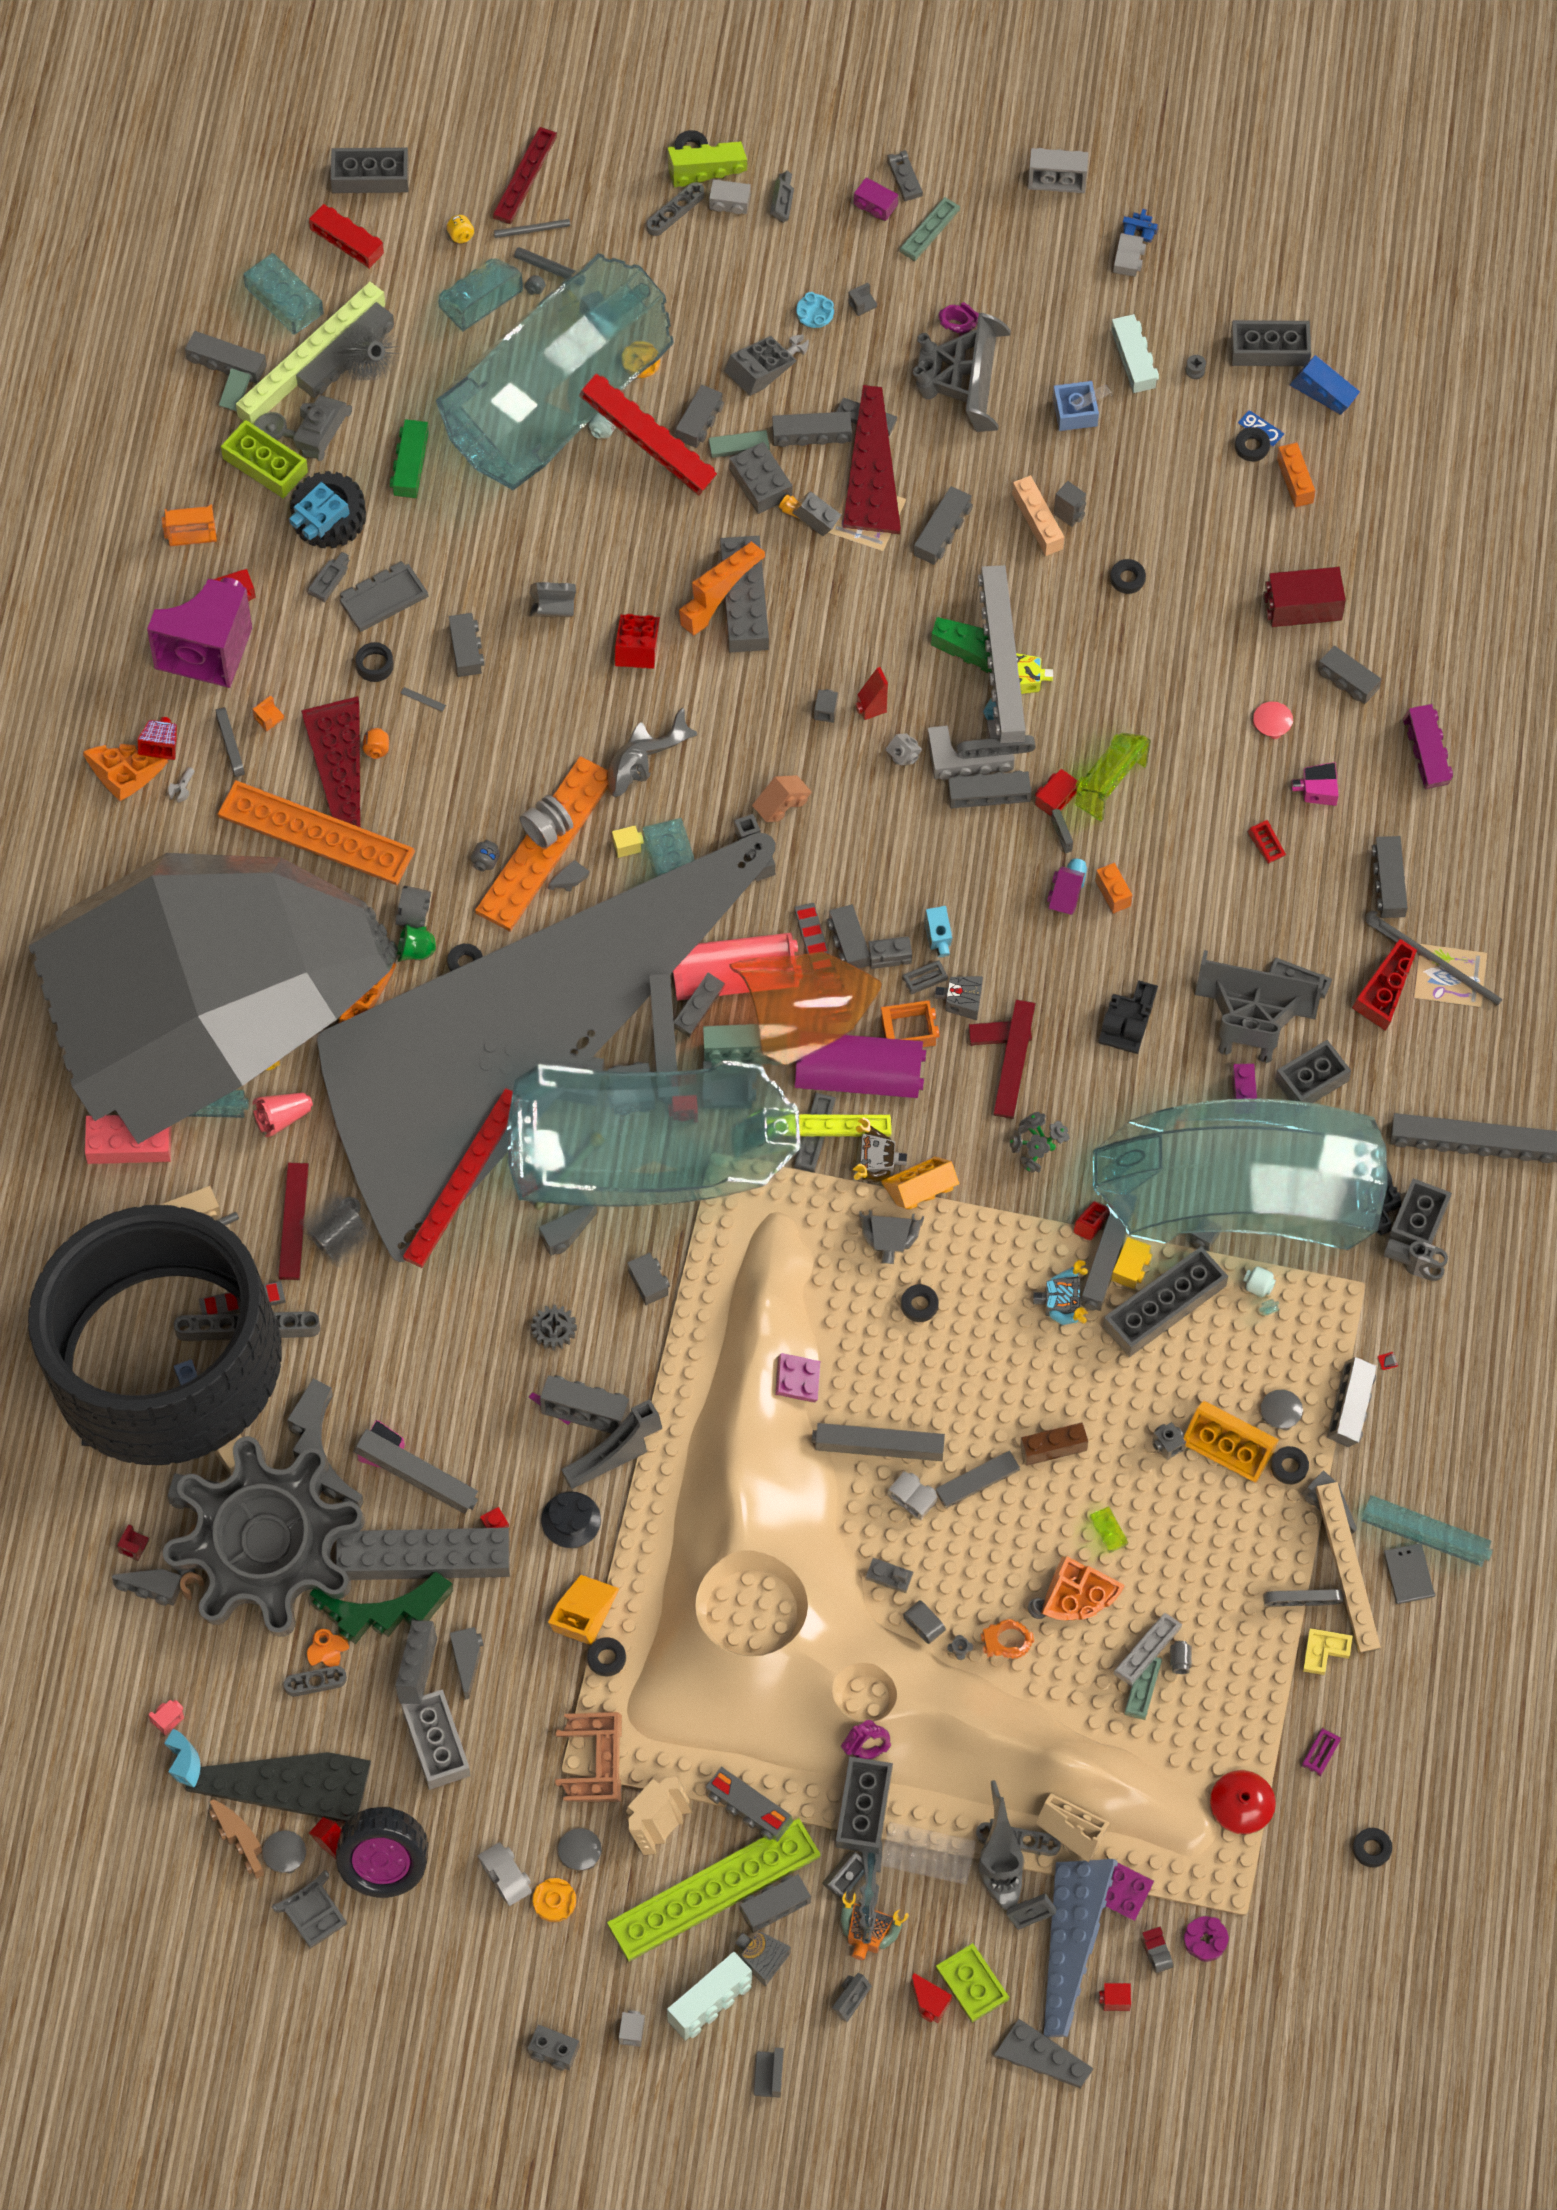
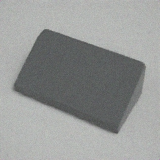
[822,1851,870,1899]

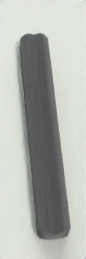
[515,247,585,284]

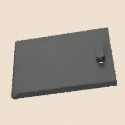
[1384,1543,1436,1604]

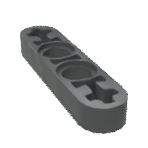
[647,182,704,236]
[215,707,245,777]
[957,735,1036,759]
[1263,1590,1344,1607]
[976,1822,1061,1856]

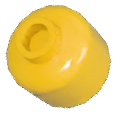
[446,215,474,244]

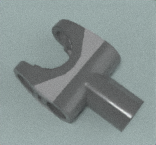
[1384,1239,1448,1281]

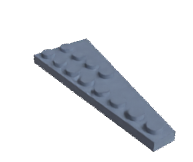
[1044,1859,1118,2038]

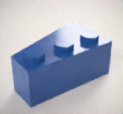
[1290,355,1360,415]

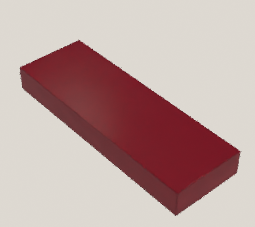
[968,1021,1032,1046]

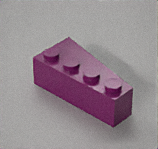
[1402,704,1453,790]

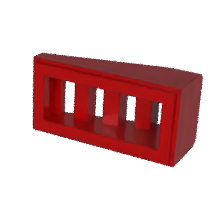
[1247,820,1286,864]
[1074,1201,1111,1240]

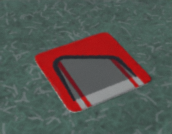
[1378,1352,1398,1370]

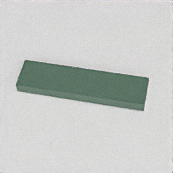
[900,197,960,261]

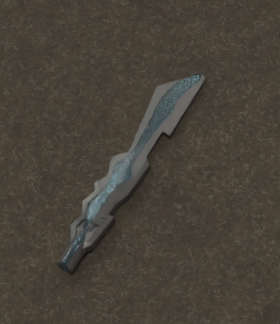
[858,1841,882,1944]

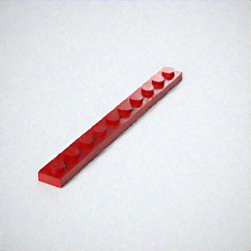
[403,1088,524,1268]

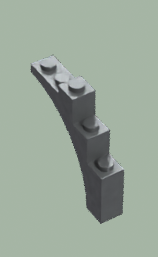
[288,1378,364,1508]

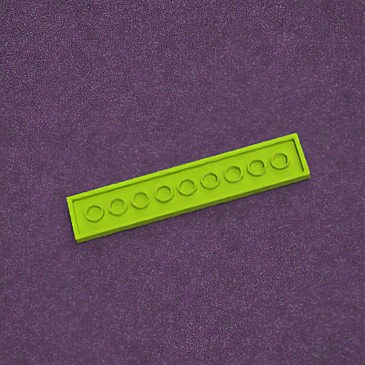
[607,1818,821,1962]

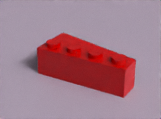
[1352,939,1417,1031]

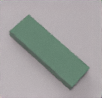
[709,430,770,458]
[1124,1657,1162,1720]

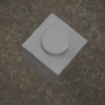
[619,2010,645,2047]

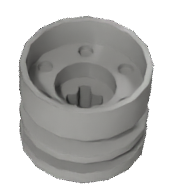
[520,795,573,849]

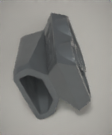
[529,582,576,617]

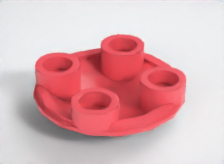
[1253,702,1293,739]

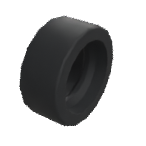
[355,642,394,682]

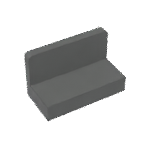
[754,2048,784,2098]

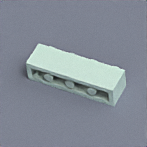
[1111,314,1159,393]

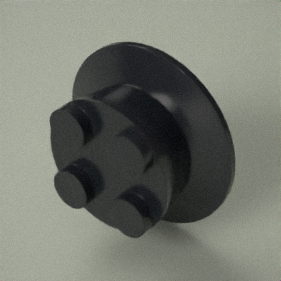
[541,1492,601,1548]

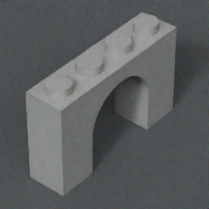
[927,719,1015,780]

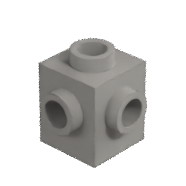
[885,733,922,765]

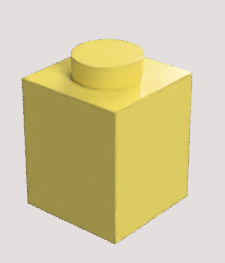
[612,826,644,858]

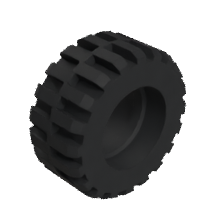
[290,471,366,549]

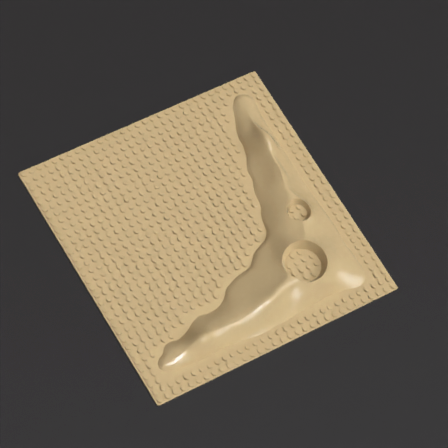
[562,1153,1365,1916]

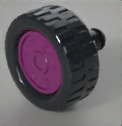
[336,1806,428,1898]

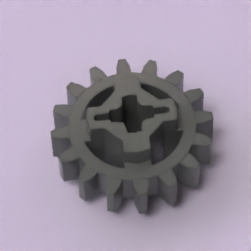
[531,1304,577,1350]

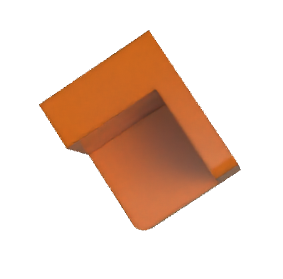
[252,696,284,732]

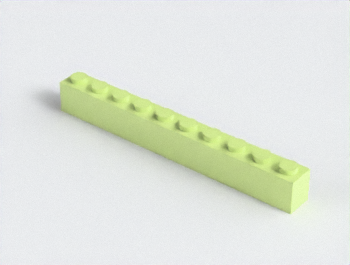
[236,282,385,425]

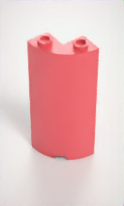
[673,933,802,1001]

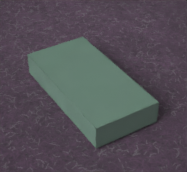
[219,368,251,412]

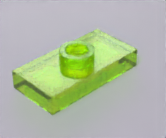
[1089,1506,1128,1553]

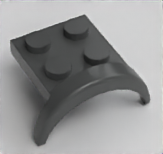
[272,1870,347,1949]

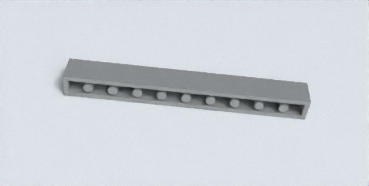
[978,565,1026,743]

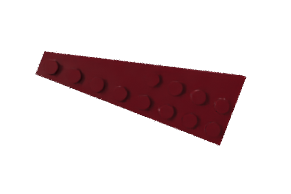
[843,385,901,535]
[301,696,361,828]

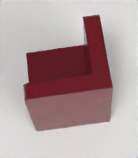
[117,1524,149,1561]

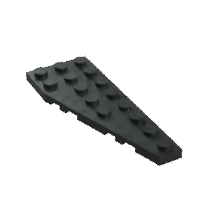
[185,1752,371,1822]

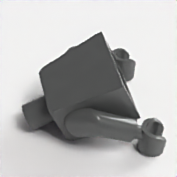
[859,1210,924,1264]

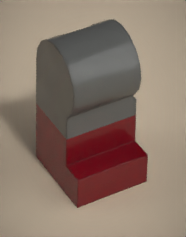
[1141,1926,1173,1973]

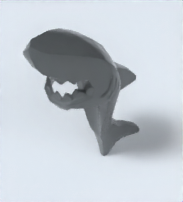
[607,708,697,798]
[978,1780,1024,1910]

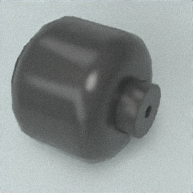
[525,275,546,295]

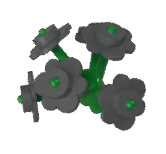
[1009,1112,1070,1173]

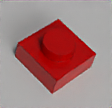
[480,1507,509,1528]

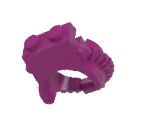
[938,302,979,337]
[841,1720,891,1760]

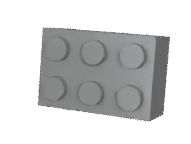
[1028,148,1088,193]

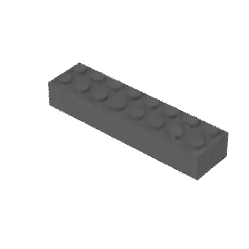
[336,1528,510,1580]

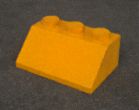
[881,1157,959,1210]

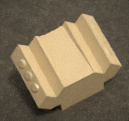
[626,1777,692,1855]

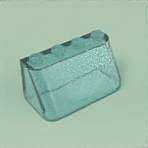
[438,258,523,332]

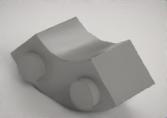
[477,1842,532,1906]

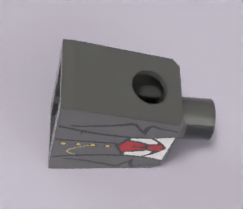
[935,976,983,1020]

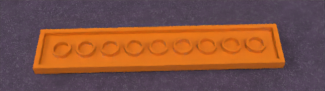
[475,756,609,932]
[218,780,415,886]

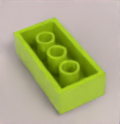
[221,420,308,499]

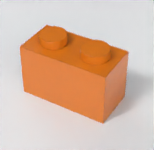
[1095,862,1133,914]

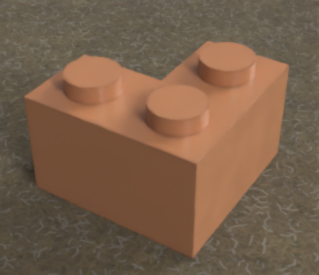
[752,775,812,822]

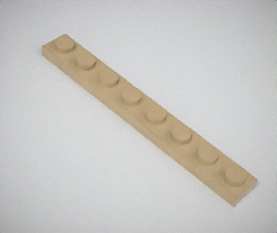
[1315,1482,1381,1654]

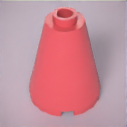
[252,1093,313,1137]

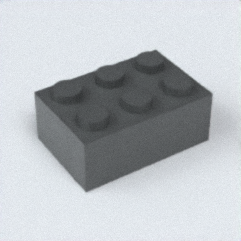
[729,442,792,514]
[1275,1039,1351,1111]
[1389,1178,1452,1246]

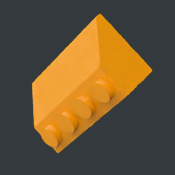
[1184,1401,1279,1483]

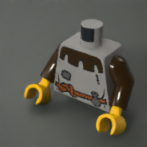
[853,1118,907,1183]

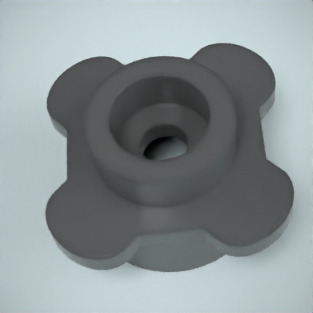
[947,1635,973,1660]

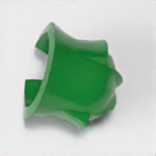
[397,924,436,962]

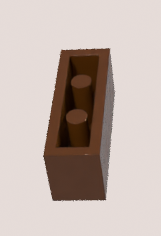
[1020,1422,1089,1466]

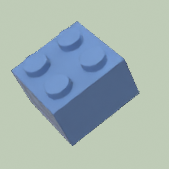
[1053,381,1099,431]

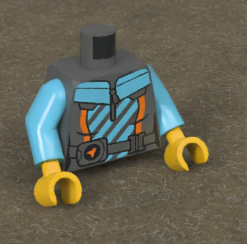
[1033,1260,1088,1325]

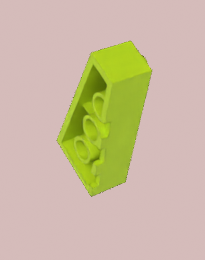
[668,142,747,188]

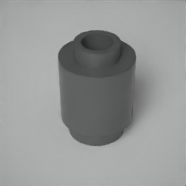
[1170,1641,1192,1674]

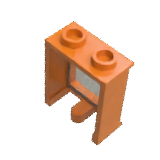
[162,504,217,546]

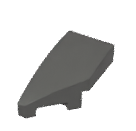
[548,860,590,892]

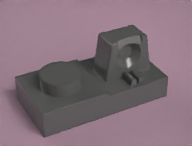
[866,1558,914,1593]
[1007,1894,1056,1930]
[832,1973,872,2022]

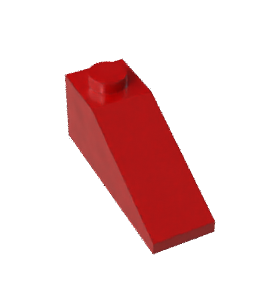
[855,667,888,720]

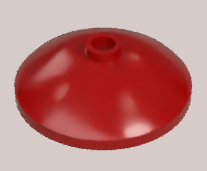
[1210,1770,1276,1835]

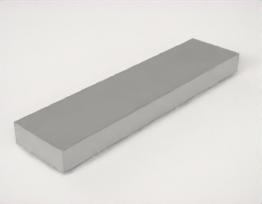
[1114,1613,1182,1686]

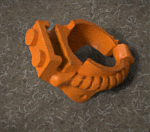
[980,1619,1034,1659]

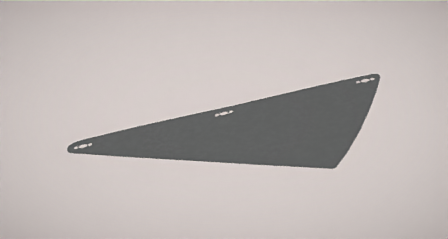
[317,833,776,1262]

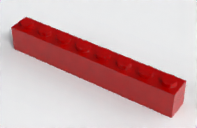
[579,373,717,496]

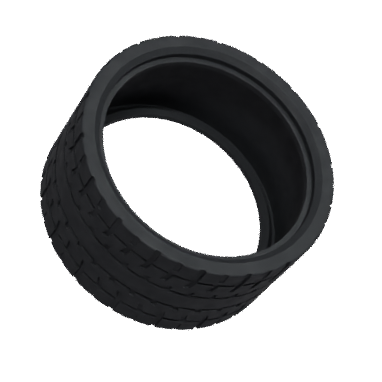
[28,1205,282,1465]

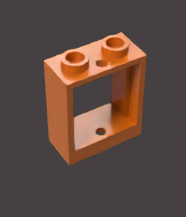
[881,1000,940,1048]

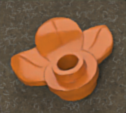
[307,1629,349,1667]

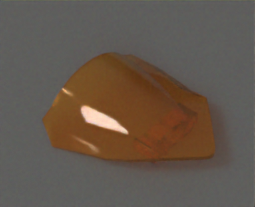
[729,952,882,1066]

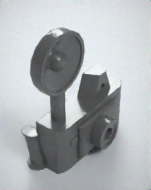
[254,395,352,461]

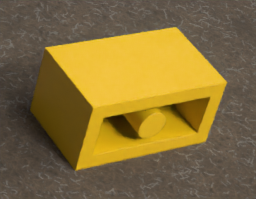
[1111,1237,1153,1289]

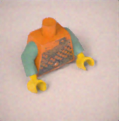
[840,1891,909,1961]

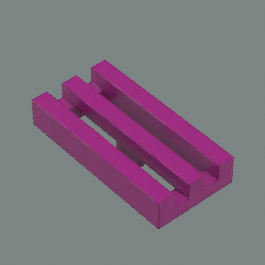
[1302,1728,1341,1776]

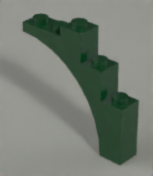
[309,1571,453,1644]

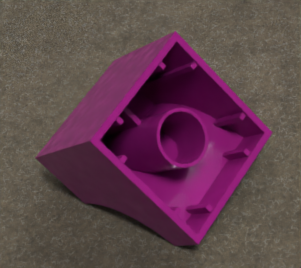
[147,578,253,688]

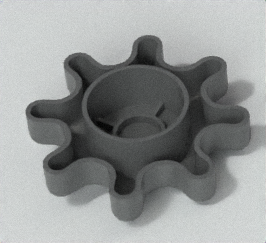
[163,1436,365,1637]

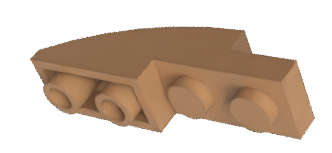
[208,1799,264,1879]

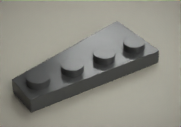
[994,2019,1093,2089]

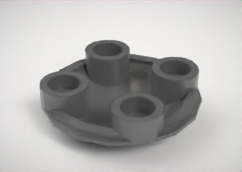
[1261,1389,1303,1431]
[558,1828,602,1870]
[262,1830,306,1874]

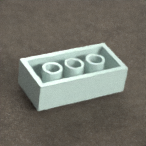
[667,1952,752,2041]

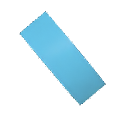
[164,1729,200,1788]

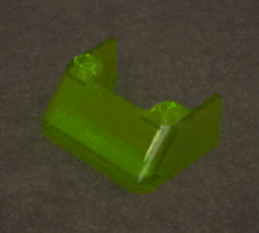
[1075,732,1151,822]

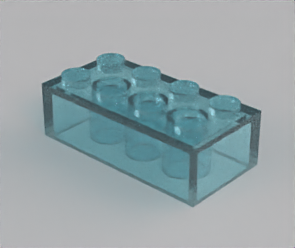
[243,253,324,335]
[643,818,695,878]

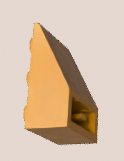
[548,1575,619,1645]

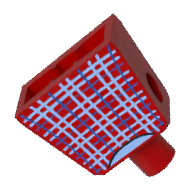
[138,717,177,760]

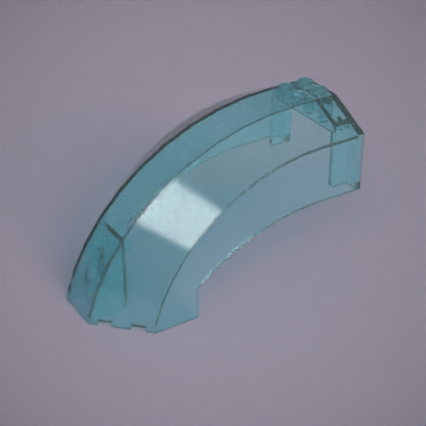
[436,253,674,490]
[507,1060,801,1207]
[1093,1099,1388,1250]

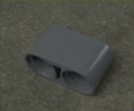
[903,1600,946,1644]

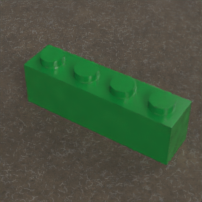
[390,419,429,498]

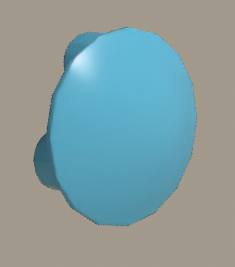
[796,292,834,328]

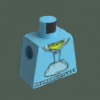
[924,906,952,957]

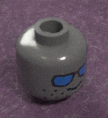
[470,840,500,872]

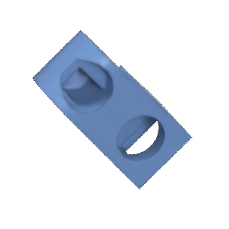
[174,1359,197,1386]

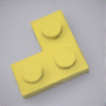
[1303,1629,1353,1675]

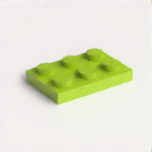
[936,1943,1010,2023]

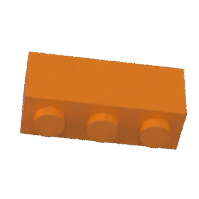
[1277,442,1315,507]

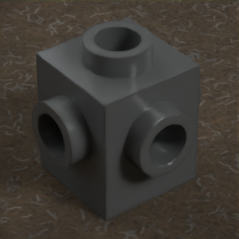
[1152,1422,1186,1460]

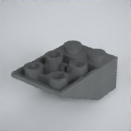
[724,336,797,396]

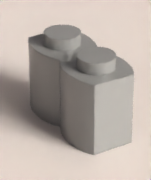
[1113,233,1146,277]
[888,1471,938,1520]

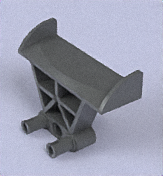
[913,313,1011,432]
[1195,950,1325,1063]

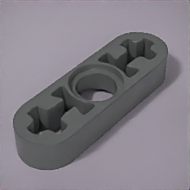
[284,1666,347,1697]

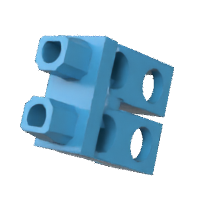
[289,482,350,540]

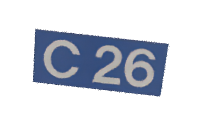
[1238,410,1285,447]

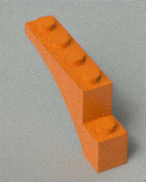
[679,541,765,636]

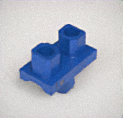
[1123,209,1158,243]

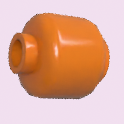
[363,728,389,759]

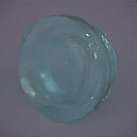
[1259,1299,1280,1316]

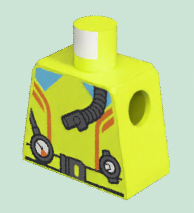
[1016,653,1053,694]

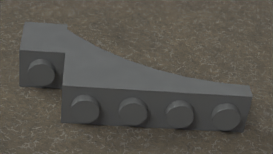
[561,1399,663,1489]

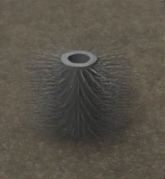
[331,322,401,381]
[300,1191,374,1268]

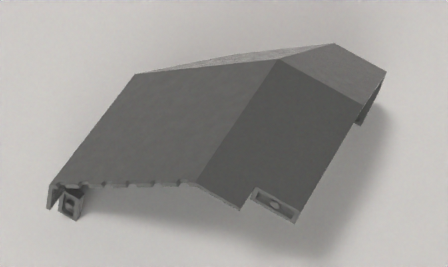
[29,853,398,1144]

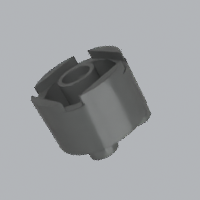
[395,885,431,928]

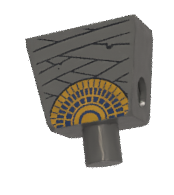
[735,1932,791,1986]

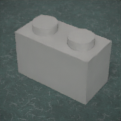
[709,180,751,214]

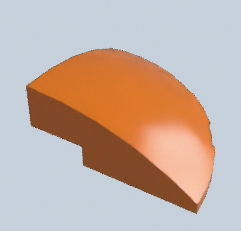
[83,744,168,801]
[1041,1556,1125,1621]

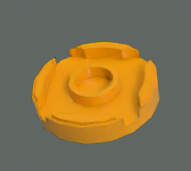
[533,1878,576,1922]

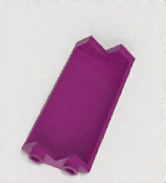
[795,1031,926,1098]

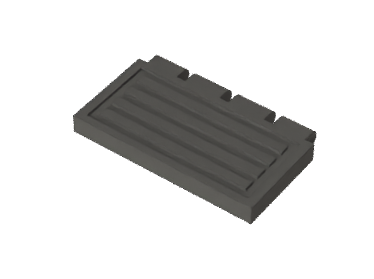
[340,561,429,632]

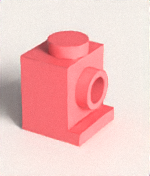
[148,1700,184,1736]

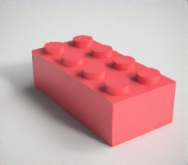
[85,1115,171,1164]

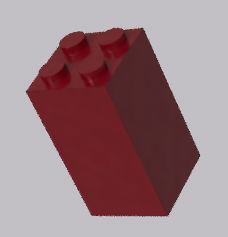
[1263,566,1346,627]

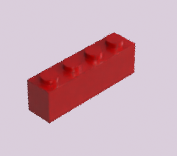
[309,204,384,269]

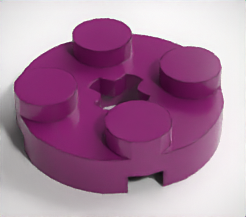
[1184,1916,1229,1962]

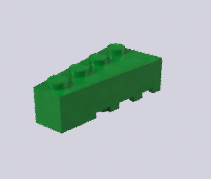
[931,617,992,673]

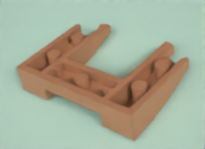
[555,1712,622,1802]

